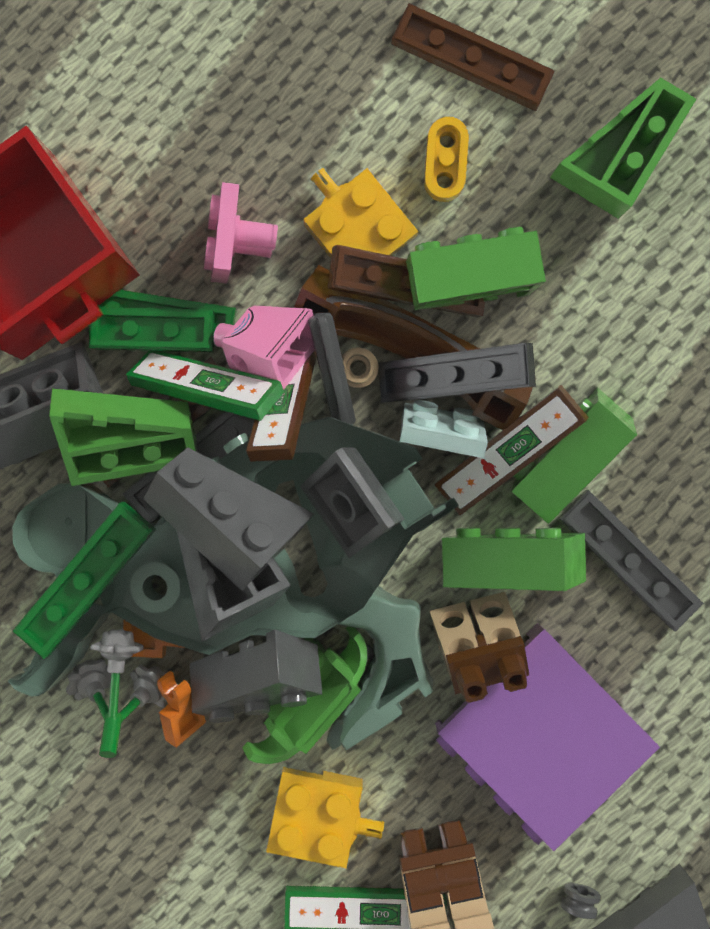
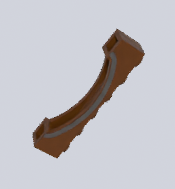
[294,265,536,430]

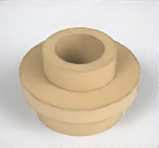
[342,347,378,388]

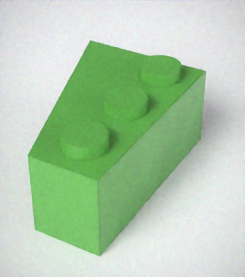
[550,77,696,219]
[406,227,546,310]
[511,387,637,524]
[49,388,197,486]
[442,527,586,591]

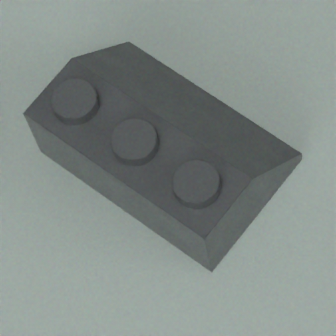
[0,341,104,469]

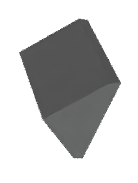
[300,447,405,558]

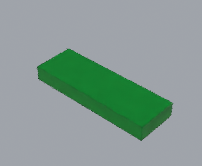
[89,307,215,353]

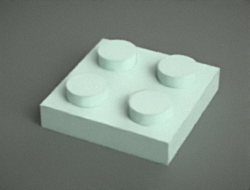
[400,400,488,458]

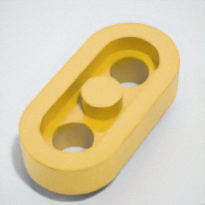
[424,117,469,202]

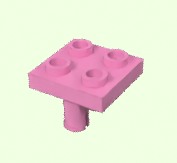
[204,182,278,283]

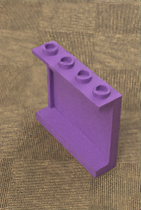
[435,623,660,851]

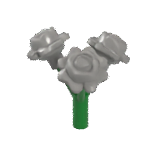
[66,629,167,758]

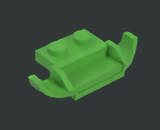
[242,626,367,764]

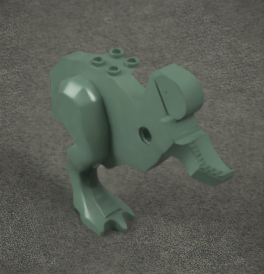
[8,417,459,750]

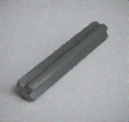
[308,313,356,424]

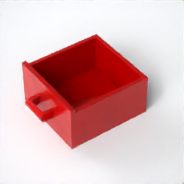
[0,125,140,360]

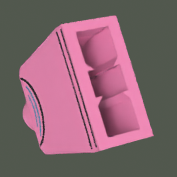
[214,306,315,390]

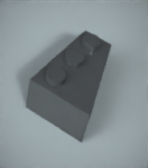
[143,447,314,591]
[177,531,291,642]
[190,630,322,723]
[593,864,710,929]

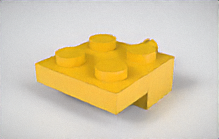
[303,168,419,257]
[266,767,384,868]

